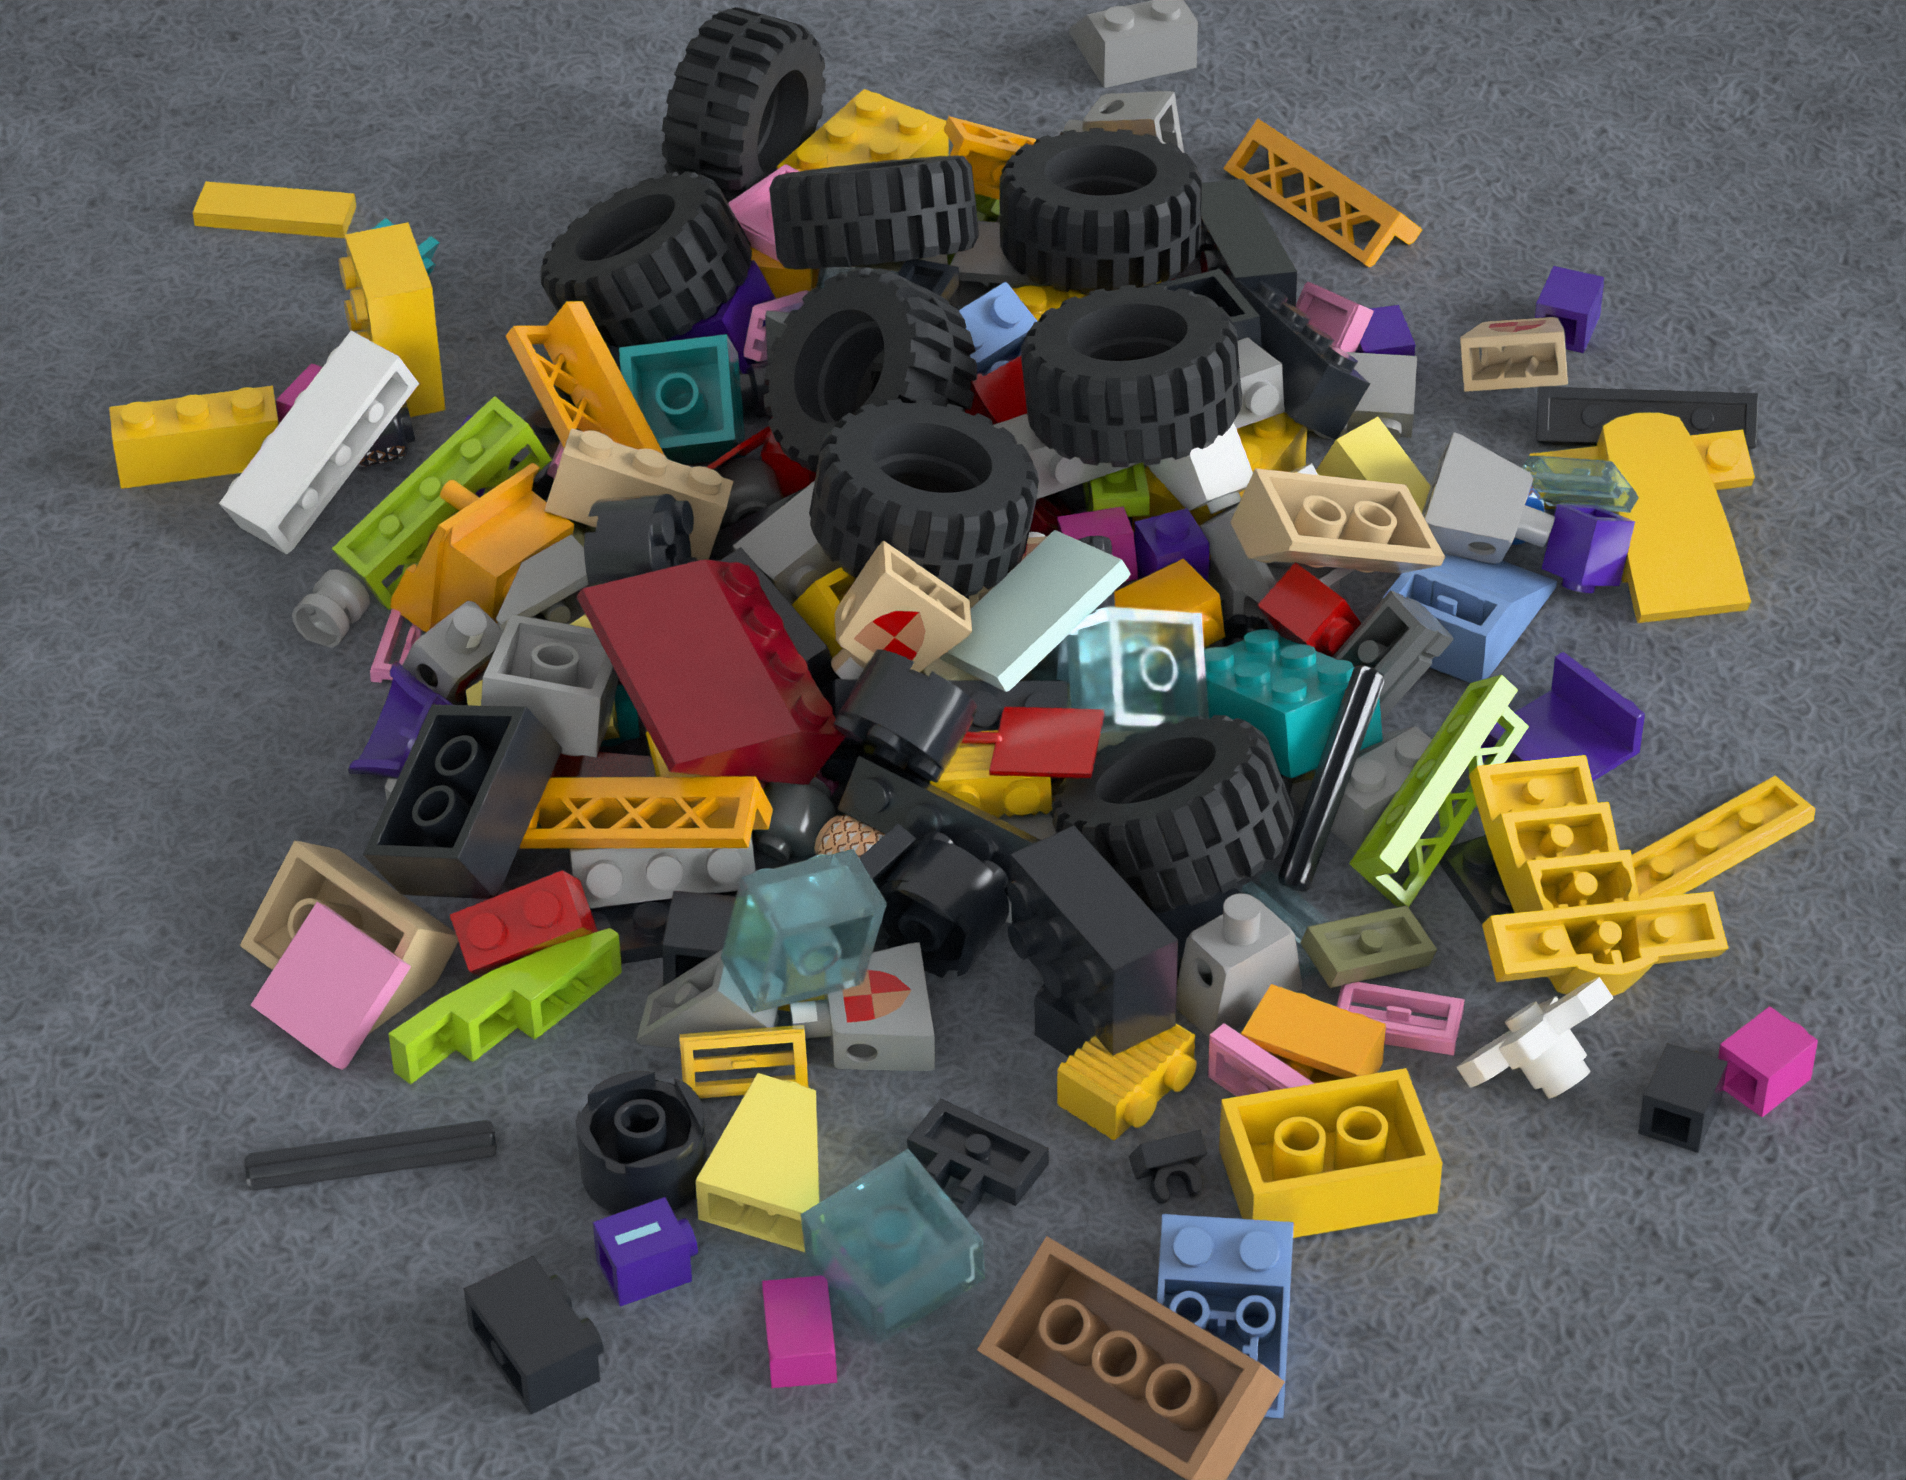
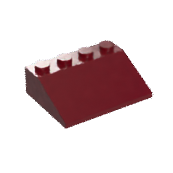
[576,559,846,785]

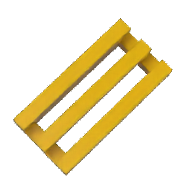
[679,1025,809,1098]

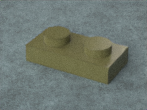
[1300,905,1437,988]

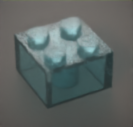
[1067,607,1209,733]
[720,849,887,1013]
[801,1149,985,1344]

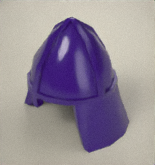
[348,661,454,778]

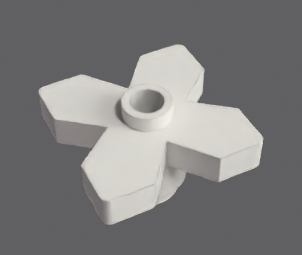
[1456,977,1613,1099]

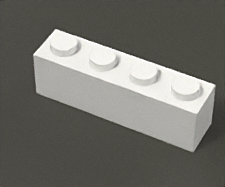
[219,331,419,554]

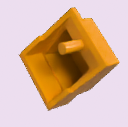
[390,462,574,633]

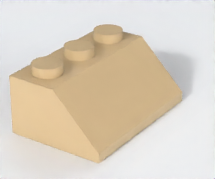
[544,428,733,561]
[1230,468,1445,574]
[240,840,458,1034]

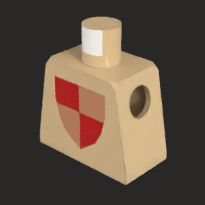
[1460,317,1568,392]
[831,541,972,679]

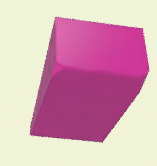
[762,1275,837,1388]

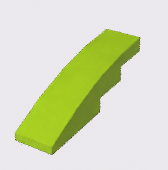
[388,928,622,1084]

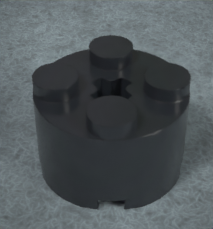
[584,494,698,587]
[833,649,978,783]
[867,831,1009,978]
[576,1071,707,1216]

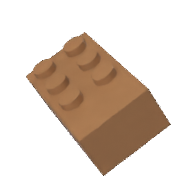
[977,1236,1285,1480]

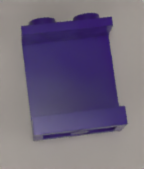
[1481,652,1645,782]

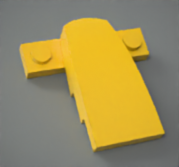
[1526,413,1755,623]
[1469,755,1729,996]

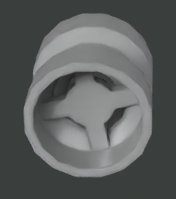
[292,570,370,648]

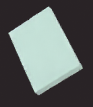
[940,530,1131,692]

